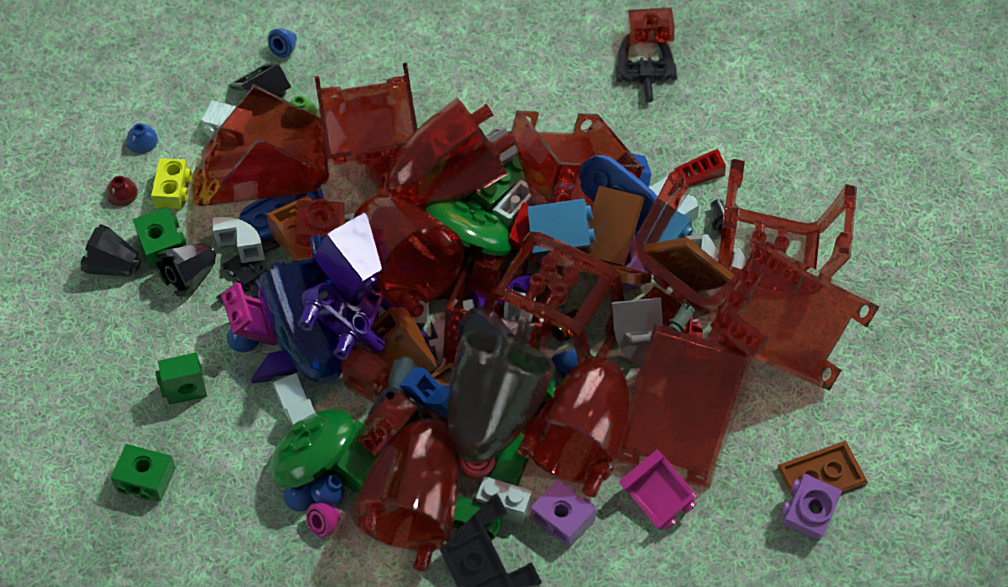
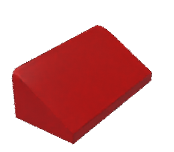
[509,202,532,254]

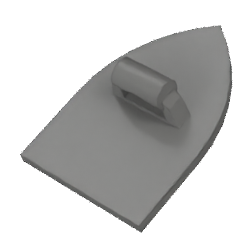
[612,297,663,368]

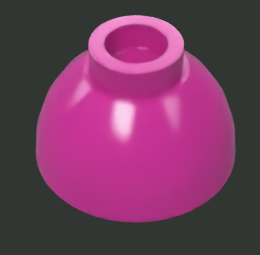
[306,503,341,538]

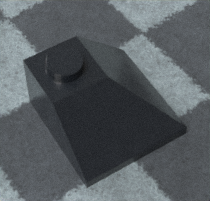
[229,63,291,100]

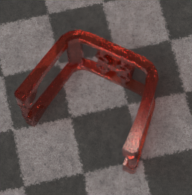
[718,159,857,295]
[634,171,780,315]
[483,232,625,383]

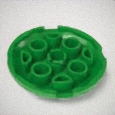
[424,199,512,256]
[270,409,356,488]

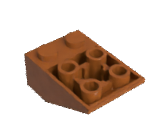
[267,196,333,272]
[364,306,439,396]

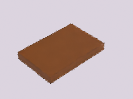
[579,186,645,266]
[777,440,868,506]

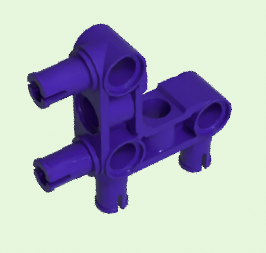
[298,275,401,360]

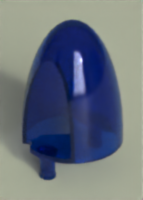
[256,235,353,384]

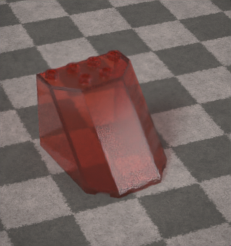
[315,63,420,165]
[192,84,330,206]

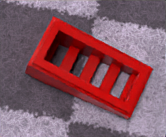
[674,149,726,188]

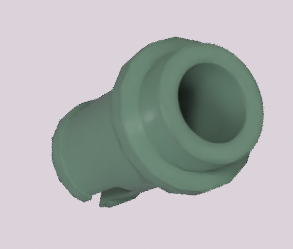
[667,303,695,335]

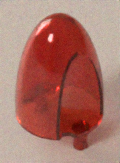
[384,98,518,210]
[353,195,464,318]
[517,357,629,498]
[352,418,458,572]

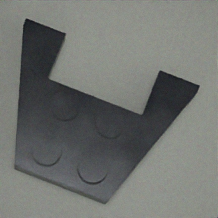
[439,493,542,587]

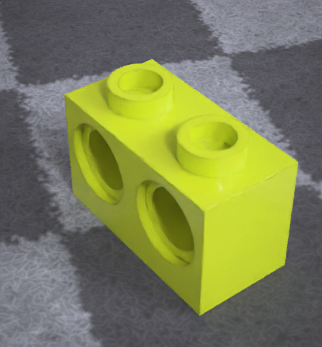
[151,158,192,210]

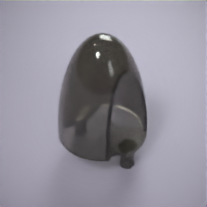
[447,319,556,464]

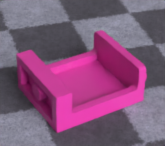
[221,282,290,346]
[619,449,699,530]

